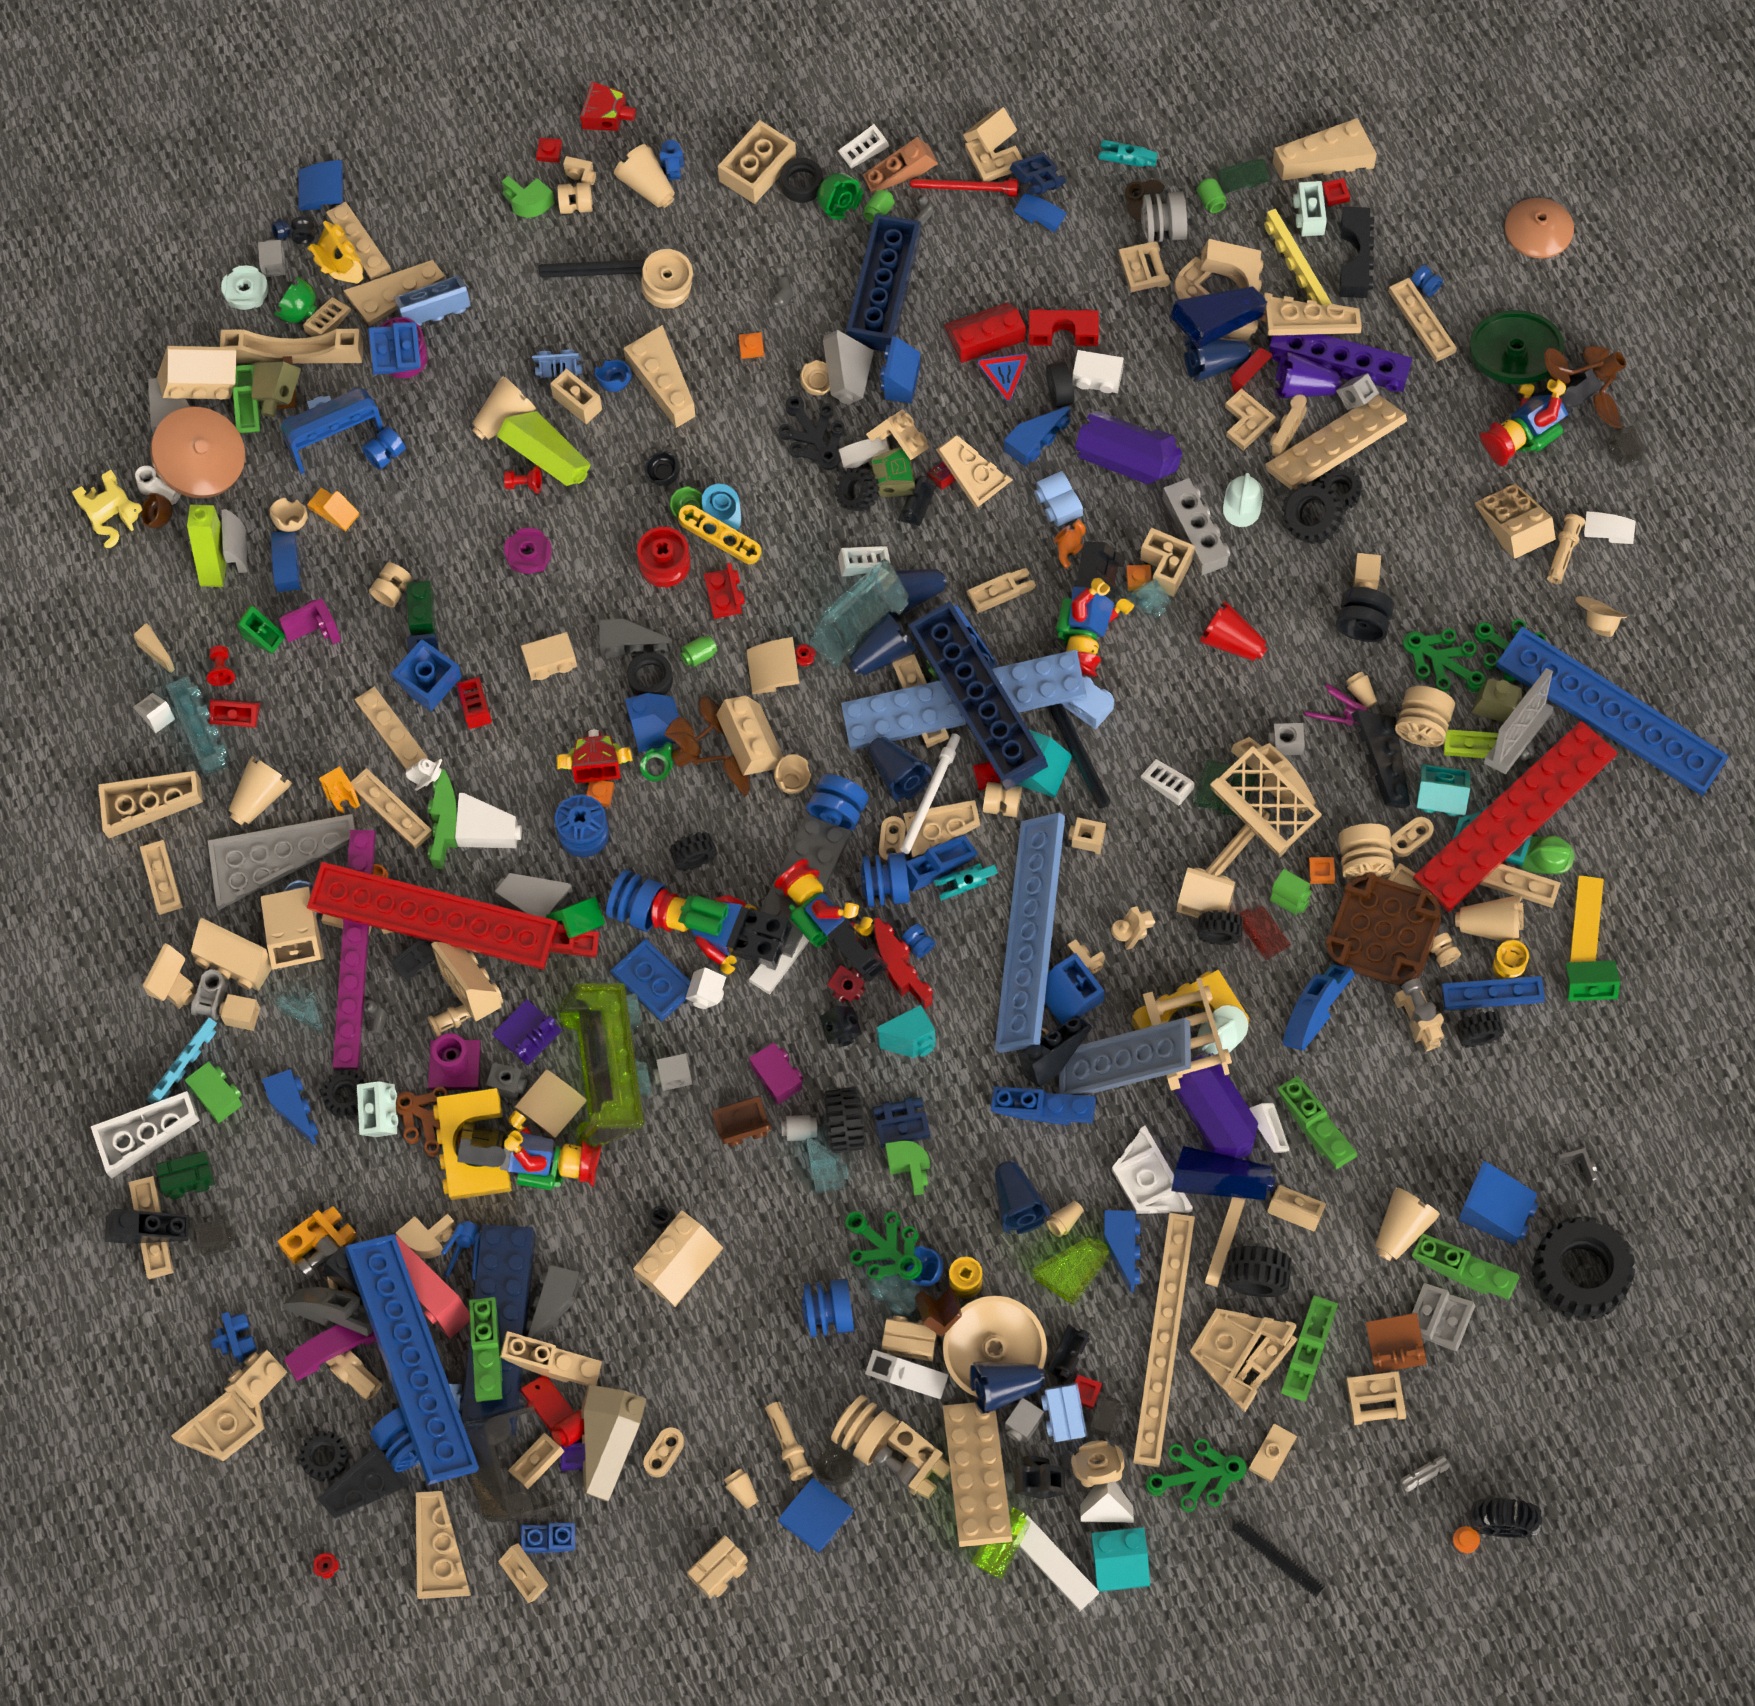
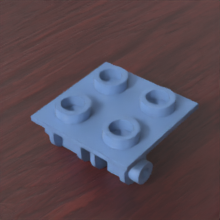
[532,350,582,378]

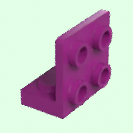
[279,598,342,645]

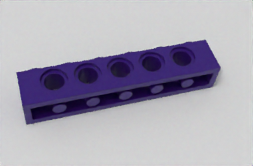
[1269,334,1413,392]

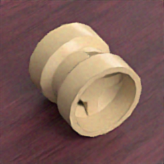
[1430,933,1461,967]

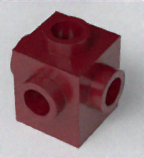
[826,965,866,1003]

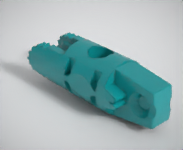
[1098,140,1158,167]
[934,863,998,901]

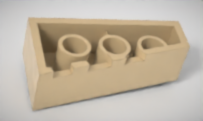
[1273,118,1377,180]
[624,325,695,428]
[98,771,203,838]

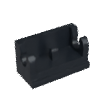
[391,939,436,982]

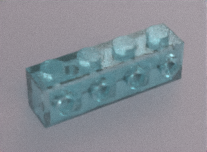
[165,676,228,776]

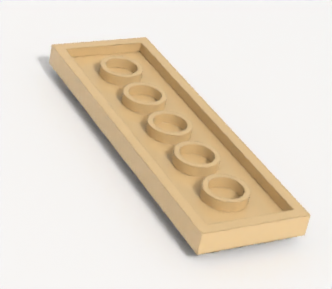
[1265,394,1407,490]
[943,1402,1012,1547]

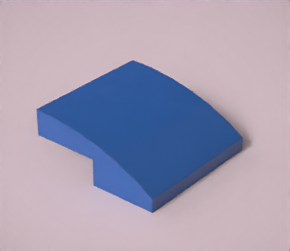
[299,160,343,211]
[368,322,421,375]
[778,1478,854,1554]

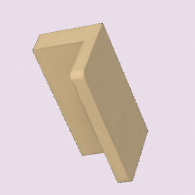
[963,107,1017,153]

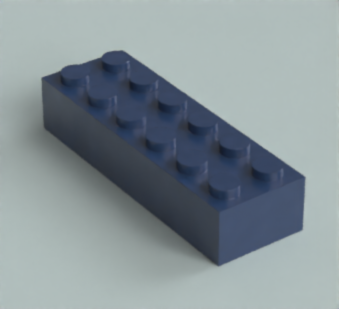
[846,214,921,352]

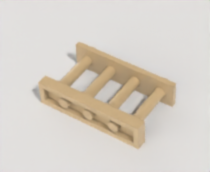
[1143,978,1232,1091]

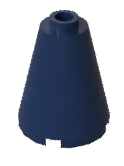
[1184,335,1251,382]
[877,569,946,618]
[849,613,916,676]
[868,737,932,802]
[995,1161,1050,1234]
[970,1361,1045,1414]

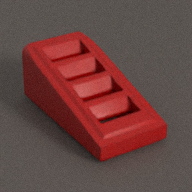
[456,677,492,729]

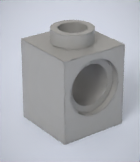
[258,240,286,277]
[1336,373,1379,410]
[1268,723,1305,755]
[653,1053,692,1091]
[1005,1398,1044,1443]

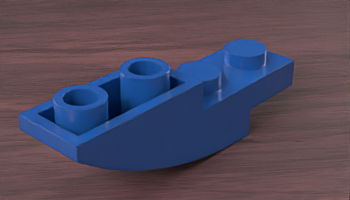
[1282,964,1355,1051]
[991,1087,1096,1125]

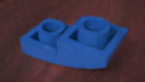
[1013,193,1067,233]
[520,1523,575,1553]

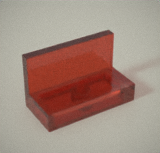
[1239,906,1291,960]

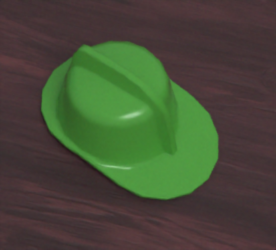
[1520,836,1575,874]

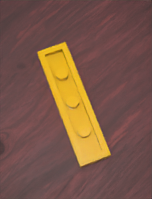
[1570,875,1604,962]

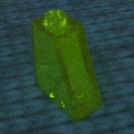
[1032,1237,1110,1306]
[971,1507,1031,1580]

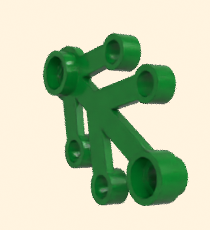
[1474,619,1546,683]
[1403,628,1486,692]
[845,1211,922,1282]
[1146,1439,1247,1513]

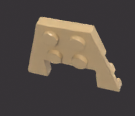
[1190,1308,1297,1412]

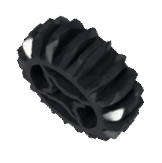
[1469,1498,1542,1539]

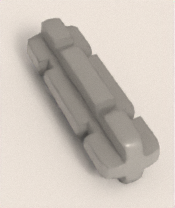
[1400,1456,1449,1492]

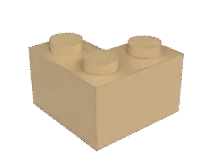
[1140,528,1195,597]

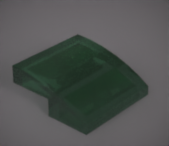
[1193,760,1257,816]

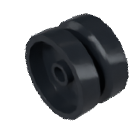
[1335,587,1395,643]

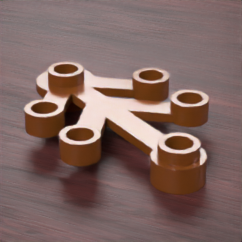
[396,1087,462,1157]

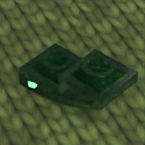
[1218,159,1270,194]

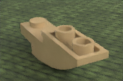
[1231,737,1315,815]
[500,1331,602,1386]

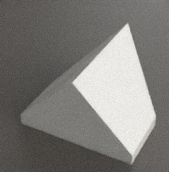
[1080,1481,1134,1523]

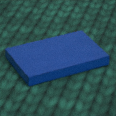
[610,938,691,1022]

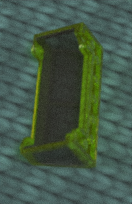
[558,983,644,1146]

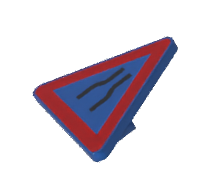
[978,354,1029,402]

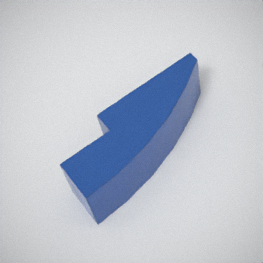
[271,531,301,593]
[906,835,978,892]

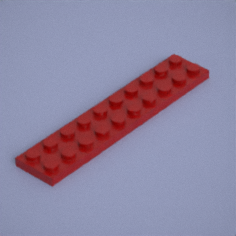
[1413,721,1618,912]
[307,862,558,970]

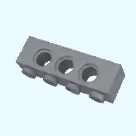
[1162,478,1230,576]

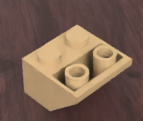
[1176,867,1235,918]

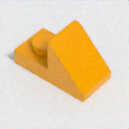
[307,488,359,532]

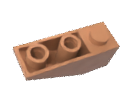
[863,137,938,193]

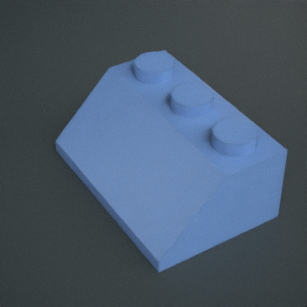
[394,275,471,326]

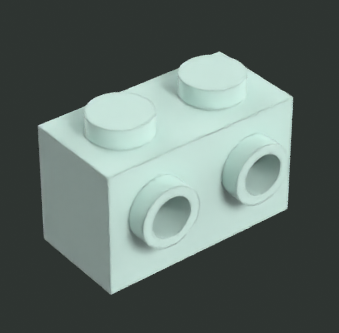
[1293,181,1327,237]
[357,1081,398,1137]

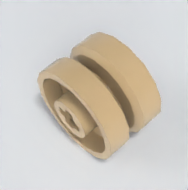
[641,249,693,309]

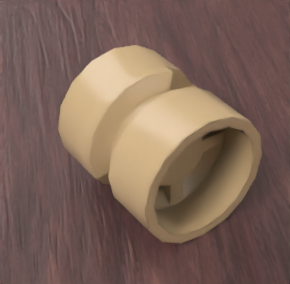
[558,182,593,214]
[369,562,413,607]
[983,782,1022,818]

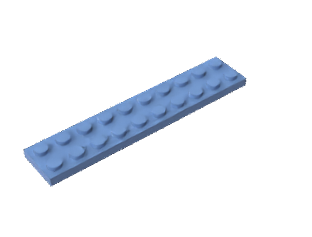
[841,650,1087,750]
[995,813,1065,1053]

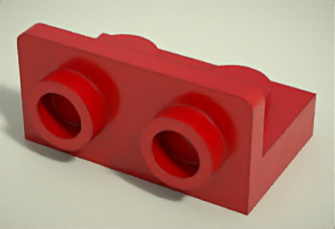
[704,562,745,619]

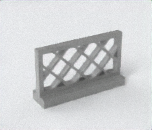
[1484,668,1553,774]

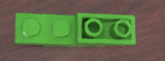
[428,769,458,869]
[1277,1075,1357,1170]
[1412,1234,1519,1300]
[469,1297,503,1402]

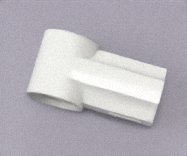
[135,466,181,505]

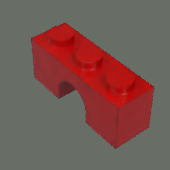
[1029,309,1099,346]

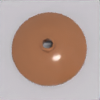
[1505,198,1574,258]

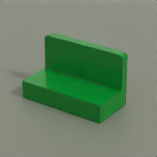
[546,896,605,938]
[1565,960,1620,1001]

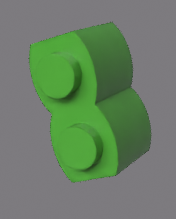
[1270,868,1312,916]

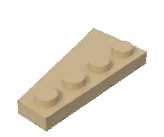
[1264,293,1362,335]

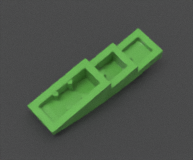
[1281,1295,1338,1402]

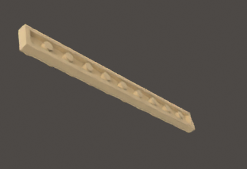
[1133,1213,1195,1467]

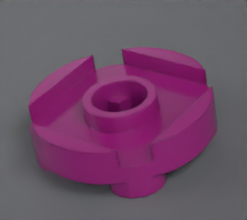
[504,527,552,574]

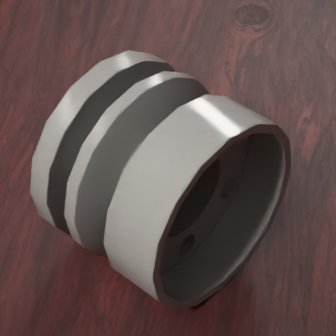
[1141,191,1187,243]

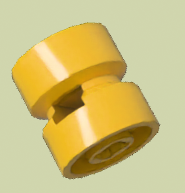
[1492,940,1529,979]
[949,1257,982,1299]

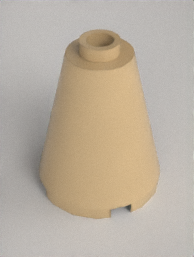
[614,144,675,208]
[472,376,536,440]
[228,756,292,825]
[1455,895,1524,943]
[1375,1187,1440,1261]

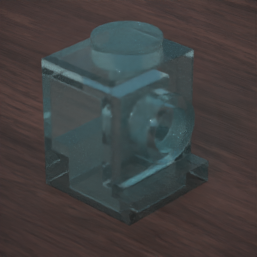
[1130,579,1171,618]

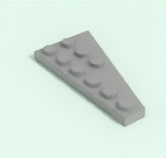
[208,814,356,911]

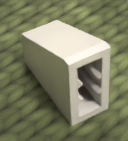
[455,793,522,848]

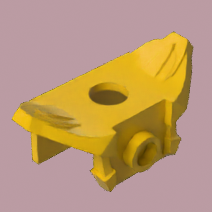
[307,221,364,284]

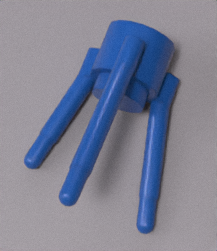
[441,1221,481,1281]

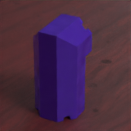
[1075,411,1182,485]
[1173,1053,1258,1164]

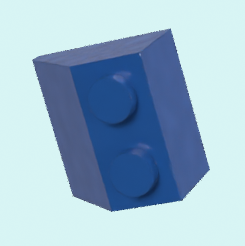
[391,639,461,712]

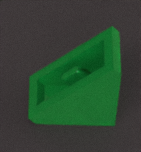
[237,605,285,654]

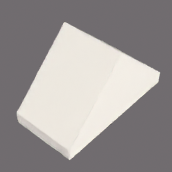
[134,693,175,733]

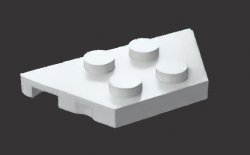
[1112,1126,1193,1214]

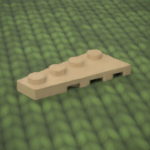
[343,260,446,327]
[416,1491,471,1599]

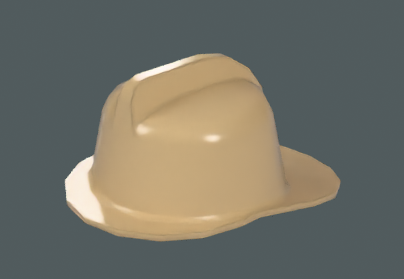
[1575,596,1628,637]

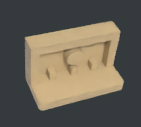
[224,1350,287,1408]

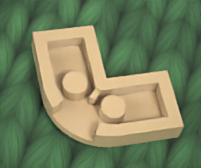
[1174,257,1216,313]

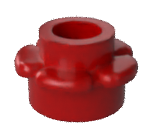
[795,644,816,666]
[313,1553,339,1579]

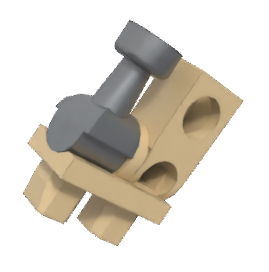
[1393,978,1444,1052]
[873,1421,950,1499]

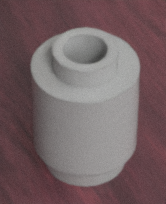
[781,1115,817,1141]

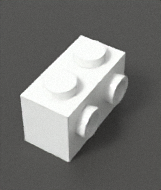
[1072,350,1124,393]

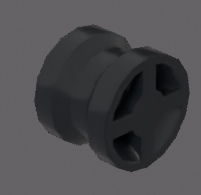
[291,216,315,244]

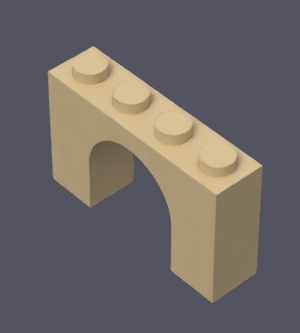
[1194,239,1263,341]

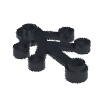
[778,396,845,470]

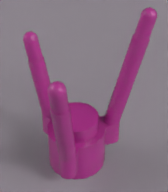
[1304,683,1367,727]

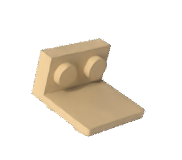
[866,409,929,460]

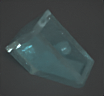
[806,1138,849,1194]

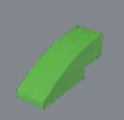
[233,365,260,434]

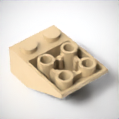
[1475,483,1556,559]
[261,886,325,970]

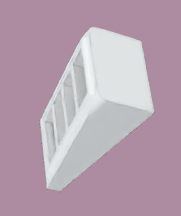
[838,124,889,169]
[838,546,891,576]
[1141,759,1195,806]
[1249,1103,1289,1153]

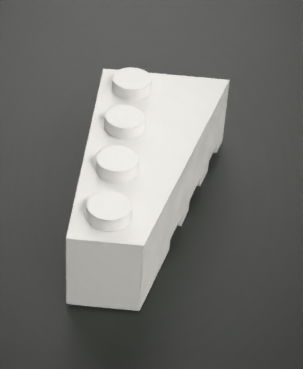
[91,1091,200,1179]

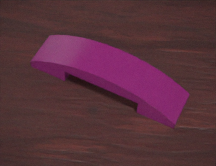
[284,1324,377,1381]

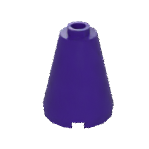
[1275,351,1342,398]

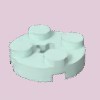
[221,265,268,310]

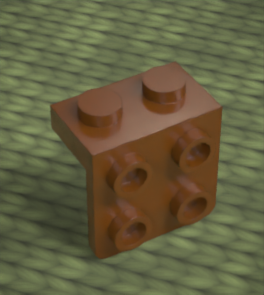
[711,1095,771,1147]

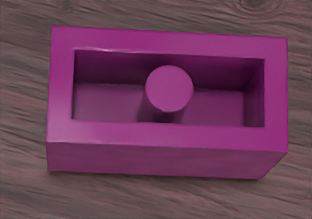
[749,1042,803,1105]

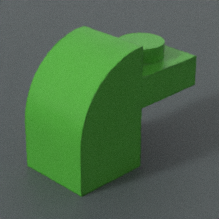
[502,176,555,218]
[885,1141,930,1195]

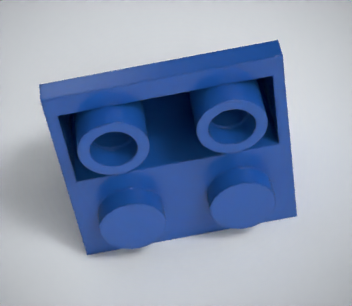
[880,336,920,404]
[1045,953,1105,1025]

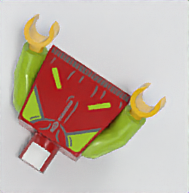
[557,729,633,784]

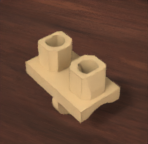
[1111,906,1155,950]

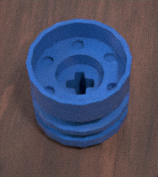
[554,794,609,858]
[860,852,910,907]
[606,869,666,932]
[802,1278,854,1337]
[370,1407,419,1472]

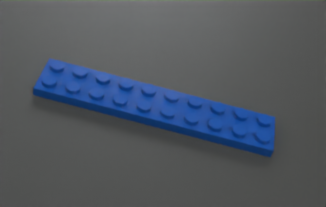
[1495,627,1729,796]
[344,1234,479,1485]

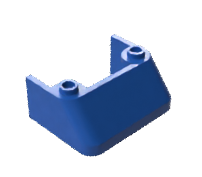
[280,388,384,474]

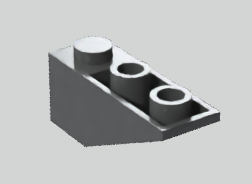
[599,619,673,658]
[525,1265,582,1340]

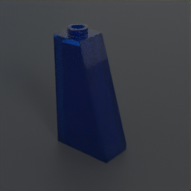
[1170,286,1268,348]
[1171,1146,1276,1200]

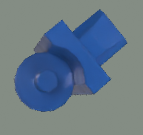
[660,140,684,180]
[211,1312,257,1363]

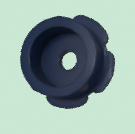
[272,218,290,241]

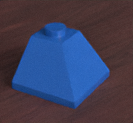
[625,693,679,753]

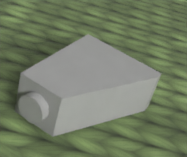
[823,330,874,405]
[148,377,190,434]
[495,873,574,918]

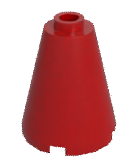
[1199,601,1268,662]

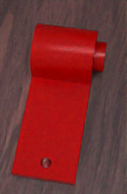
[520,1375,585,1447]

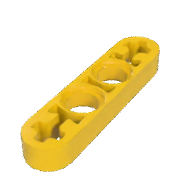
[678,505,761,564]

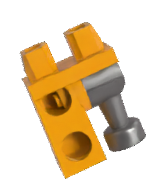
[277,1206,357,1279]

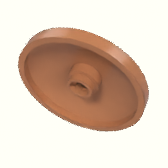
[150,407,245,498]

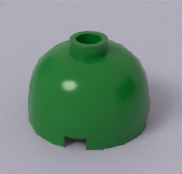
[817,173,863,220]
[274,276,317,324]

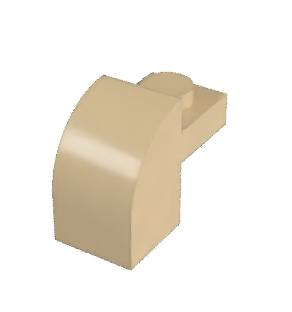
[396,1214,456,1258]

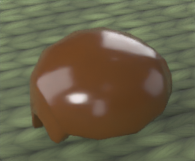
[141,493,173,529]

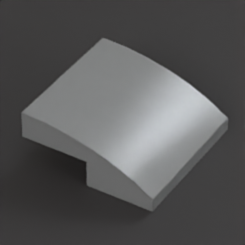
[221,509,248,573]
[1412,1283,1475,1351]

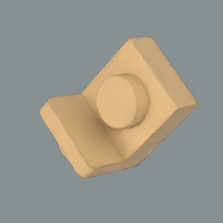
[563,156,596,185]
[1067,939,1105,974]

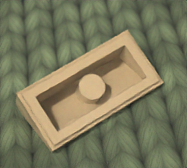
[143,943,185,1001]
[1268,1185,1326,1231]

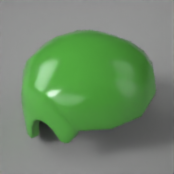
[670,486,703,521]

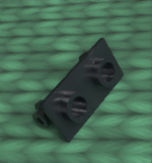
[898,476,936,526]
[1047,1324,1090,1382]

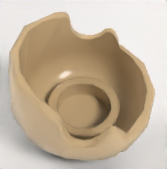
[800,360,830,396]
[269,498,308,532]
[774,754,811,794]

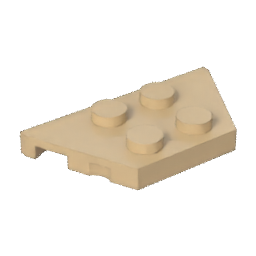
[171,1390,265,1461]

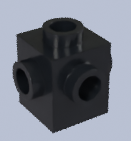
[820,1006,862,1047]

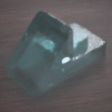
[276,990,324,1033]

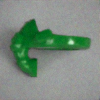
[640,742,673,782]

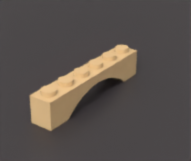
[220,329,363,364]

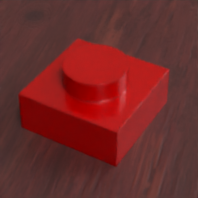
[536,138,562,163]
[1322,178,1350,207]
[973,762,1002,791]
[1075,1375,1102,1410]

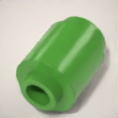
[1196,178,1226,213]
[863,190,895,223]
[680,635,717,668]

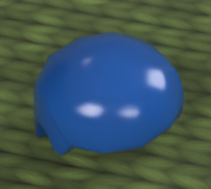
[595,359,632,392]
[907,1246,944,1286]

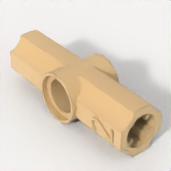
[325,1350,383,1401]

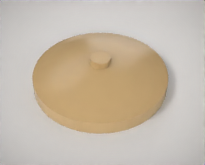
[943,1295,1047,1397]

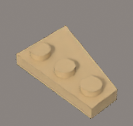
[936,435,1013,507]
[903,800,980,859]

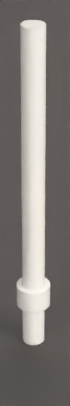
[900,734,960,854]

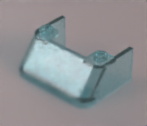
[809,559,909,670]

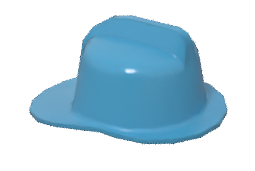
[702,483,741,538]

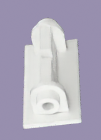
[406,759,442,790]

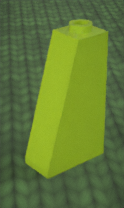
[496,411,591,486]
[187,505,227,587]

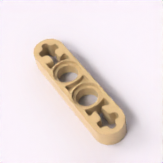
[1205,1192,1246,1287]

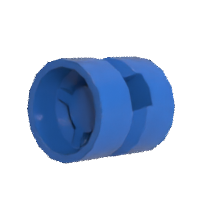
[361,426,406,470]

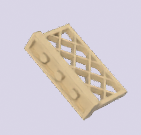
[1210,746,1322,858]

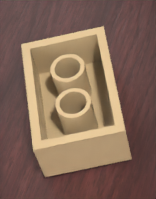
[718,120,796,204]

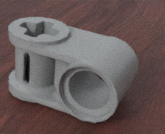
[191,969,227,1020]

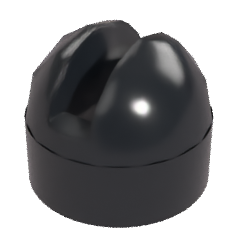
[650,1206,671,1229]

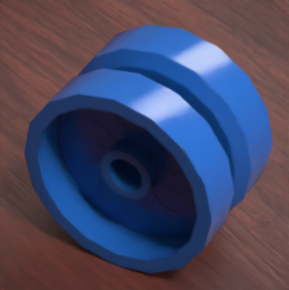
[807,774,869,831]

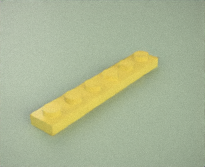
[1264,209,1332,306]

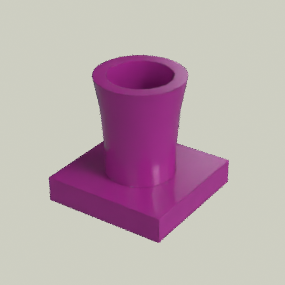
[428,1033,481,1090]

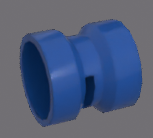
[1411,265,1443,297]
[901,923,936,958]

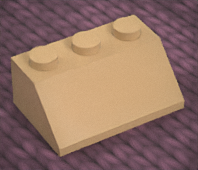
[157,346,236,400]
[716,696,783,776]
[191,918,272,991]
[431,942,502,1021]
[633,1210,723,1307]

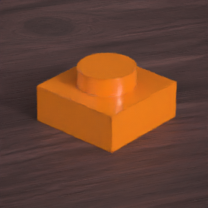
[739,332,764,359]
[1126,565,1152,591]
[586,781,615,808]
[1309,857,1335,884]

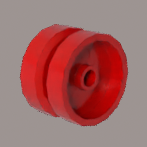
[637,527,691,587]

